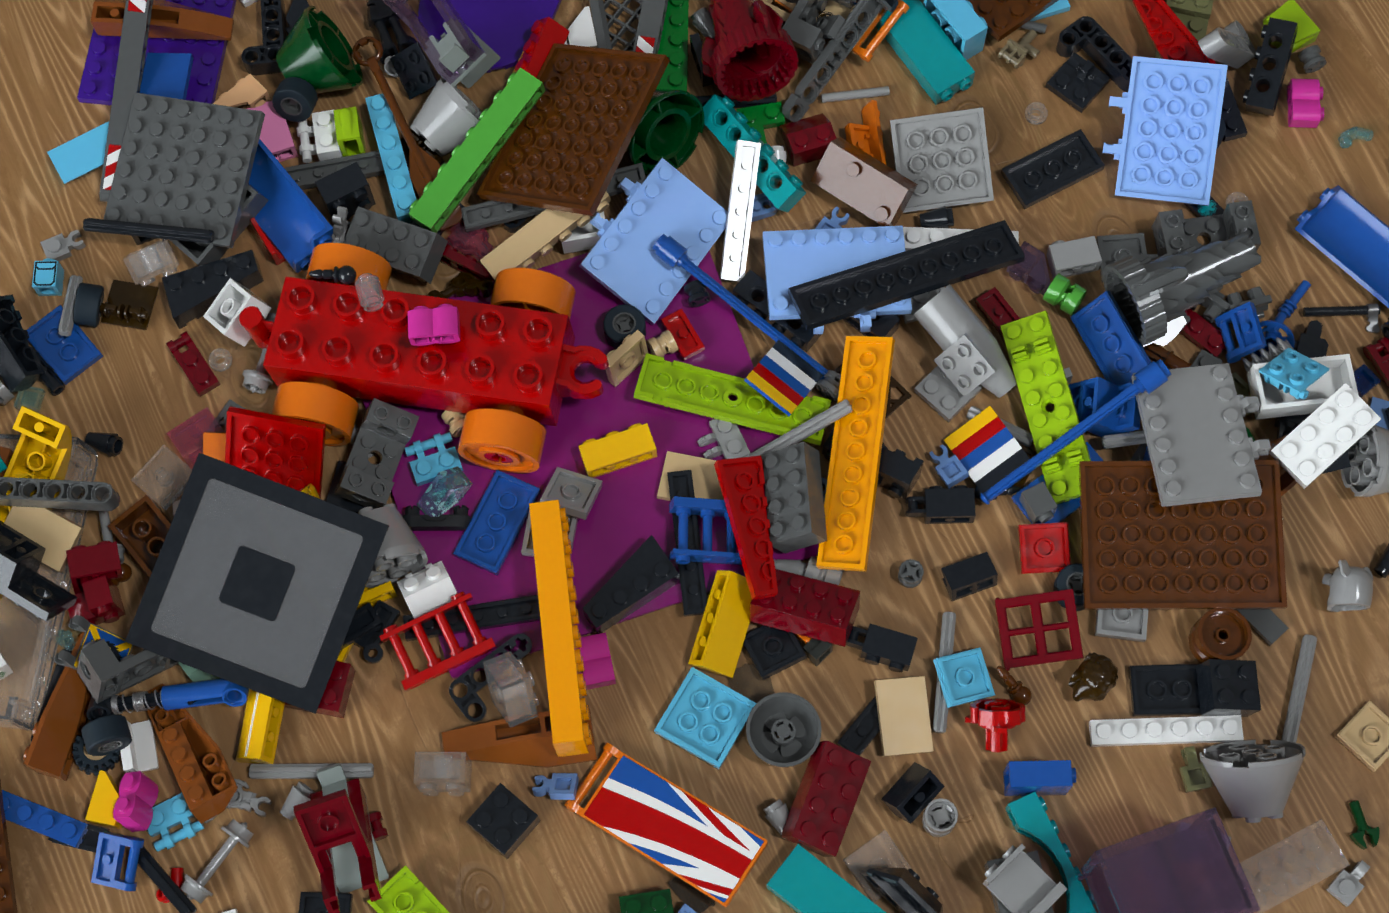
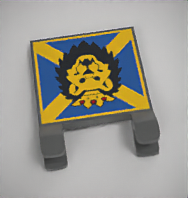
[54,615,133,670]

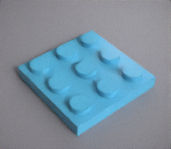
[654,667,757,769]

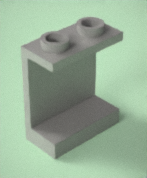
[983,844,1067,913]

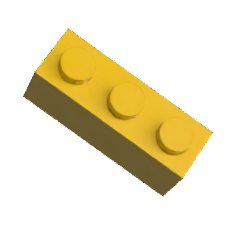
[578,423,657,478]

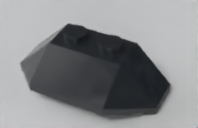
[860,868,943,913]

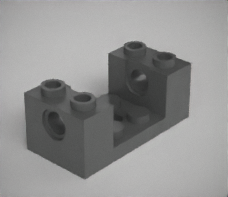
[782,0,859,64]
[1152,200,1261,257]
[334,398,419,509]
[77,639,179,704]

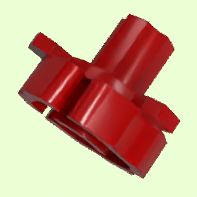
[965,698,1026,752]

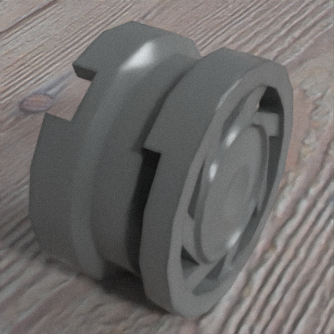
[816,370,841,405]

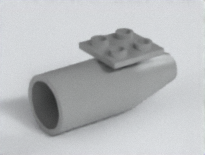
[913,284,1017,398]

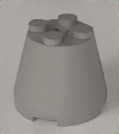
[410,75,482,157]
[1341,425,1389,497]
[359,503,428,588]

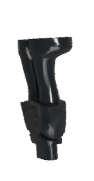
[367,0,417,64]

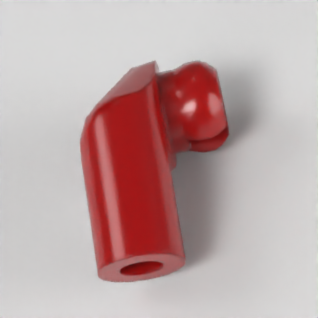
[156,868,184,903]

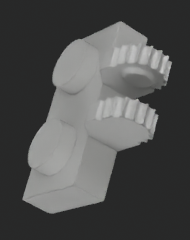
[697,419,751,459]

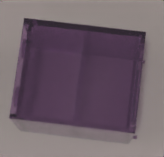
[1077,807,1261,913]

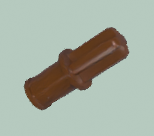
[1145,343,1192,369]

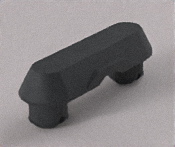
[402,505,472,531]

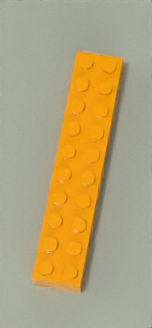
[529,500,592,757]

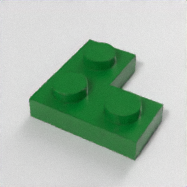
[736,101,785,144]

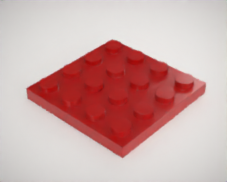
[225,406,326,499]

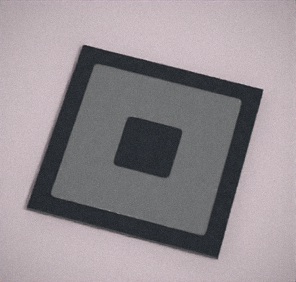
[125,453,389,714]

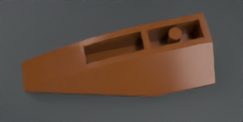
[91,0,234,41]
[23,632,91,781]
[147,683,238,824]
[442,705,597,768]

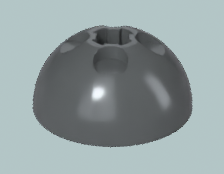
[746,692,822,767]

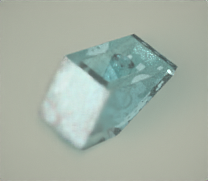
[417,466,473,517]

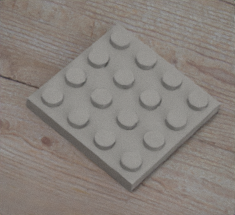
[890,107,994,213]

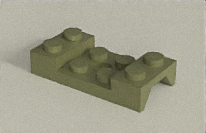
[1154,0,1214,59]

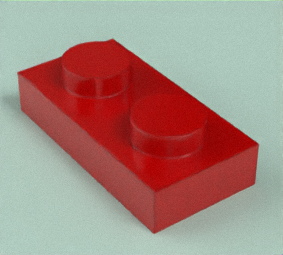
[661,308,705,361]

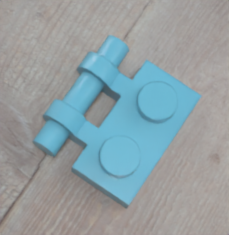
[404,432,464,486]
[147,793,205,852]

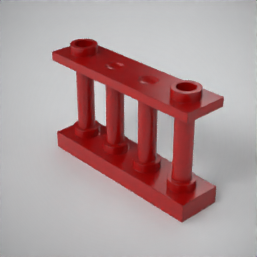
[379,591,496,692]

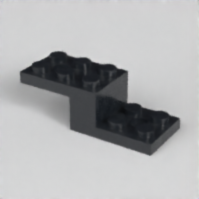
[0,521,77,621]

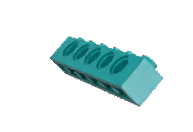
[703,94,806,213]

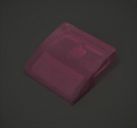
[167,407,224,470]

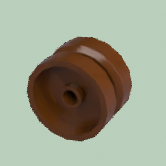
[1188,608,1252,663]

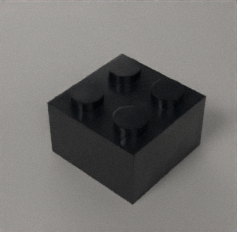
[315,162,376,220]
[1196,659,1261,717]
[466,783,541,859]

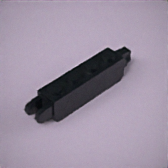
[1274,320,1329,439]

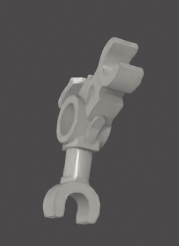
[332,206,351,243]
[205,779,272,824]

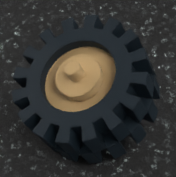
[73,732,120,776]

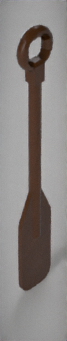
[352,36,463,231]

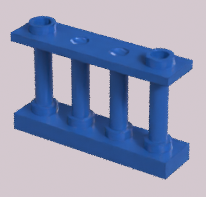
[668,496,767,565]

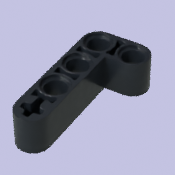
[241,0,287,76]
[1056,16,1133,92]
[449,634,533,722]

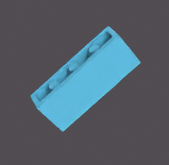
[47,121,109,184]

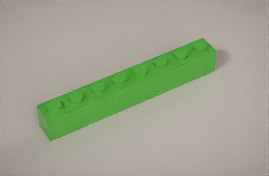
[408,67,545,233]

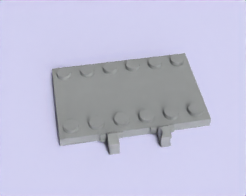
[1132,363,1271,507]

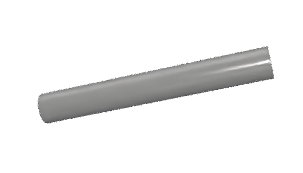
[821,86,890,103]

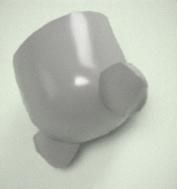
[1322,560,1374,612]

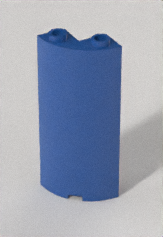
[249,138,333,273]
[1295,185,1389,308]

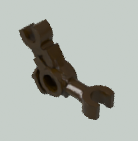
[428,272,494,299]

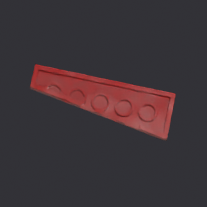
[1132,0,1217,64]
[714,456,778,600]

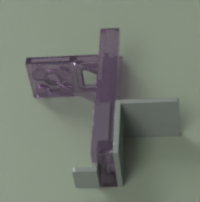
[382,0,500,88]

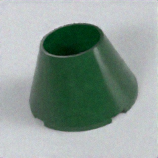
[276,6,363,94]
[626,89,704,176]

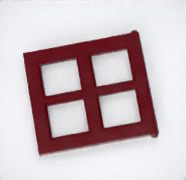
[995,589,1084,671]

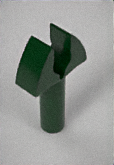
[1349,800,1380,850]

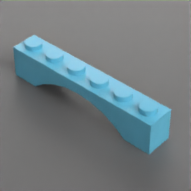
[365,93,417,224]

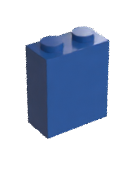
[1003,760,1076,796]

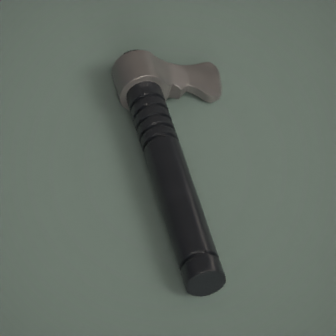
[1303,304,1380,333]

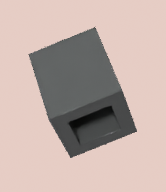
[1019,482,1058,524]

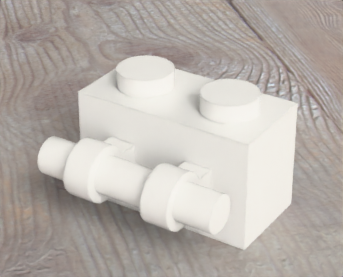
[297,110,343,163]
[397,561,458,619]

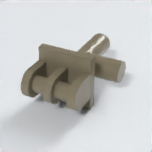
[998,29,1040,69]

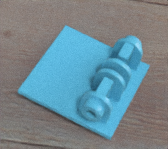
[1259,347,1330,400]

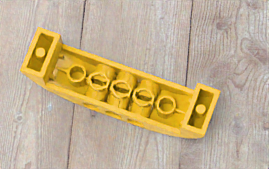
[0,406,72,599]

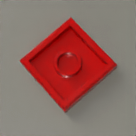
[1018,522,1071,574]

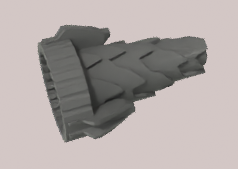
[1103,232,1261,347]

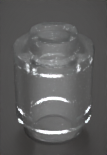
[354,273,384,312]

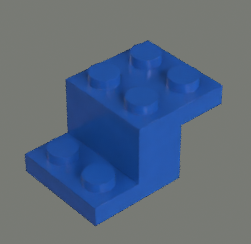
[1069,377,1141,438]

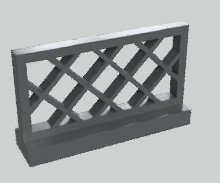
[589,0,643,51]

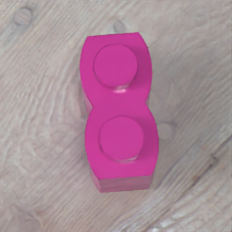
[1287,78,1324,128]
[408,304,461,346]
[578,632,616,690]
[113,771,159,832]

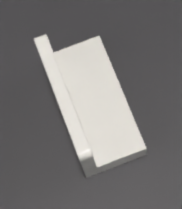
[120,720,159,773]

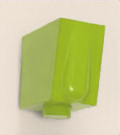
[1261,0,1320,53]
[333,106,366,157]

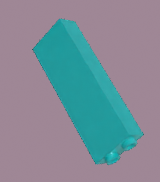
[876,0,975,105]
[766,844,886,913]

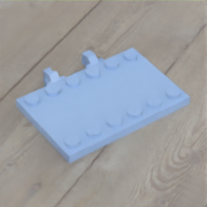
[1102,56,1228,206]
[579,158,728,325]
[762,226,912,334]

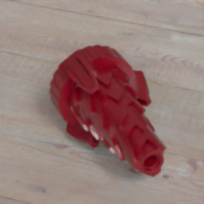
[701,0,799,102]

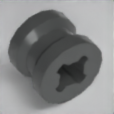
[1298,45,1327,73]
[898,559,924,588]

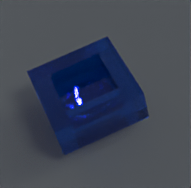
[1354,364,1381,398]

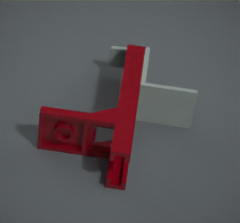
[293,763,389,913]

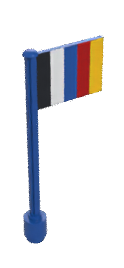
[652,234,830,416]
[944,359,1172,505]

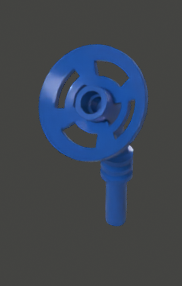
[1250,280,1311,357]

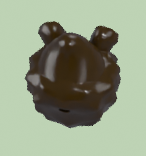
[1068,652,1118,701]

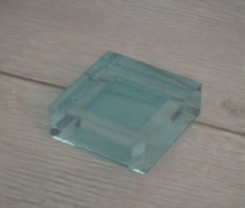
[14,387,46,412]

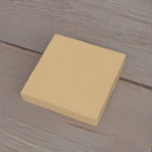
[1335,700,1389,772]

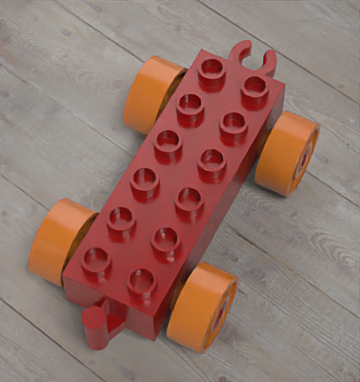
[239,243,609,473]

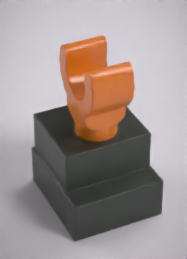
[794,633,833,666]

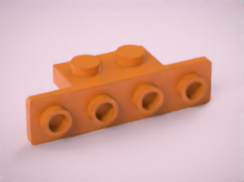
[845,100,886,165]

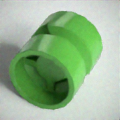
[1043,273,1087,316]

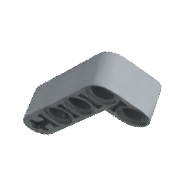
[1198,20,1256,69]

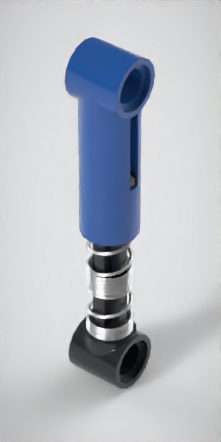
[86,678,249,721]

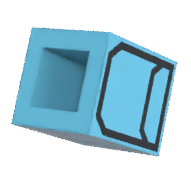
[32,258,64,296]

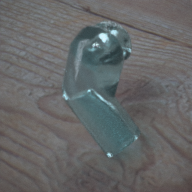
[1338,126,1373,148]
[56,629,75,650]

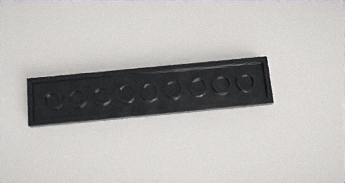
[788,220,1025,331]

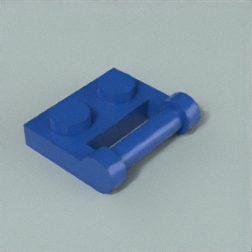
[1215,301,1267,363]
[91,831,144,891]

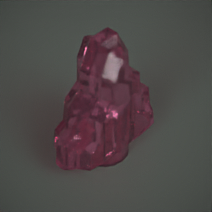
[447,218,494,262]

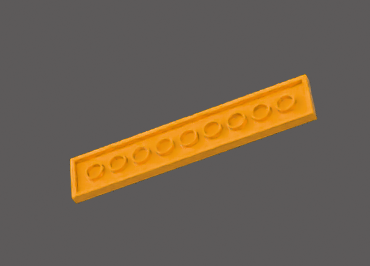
[816,336,895,572]

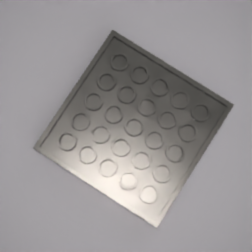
[104,92,265,248]

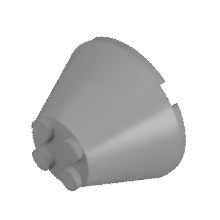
[1199,740,1305,823]

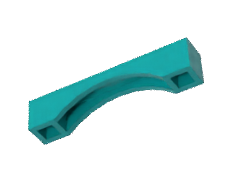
[1005,792,1097,913]

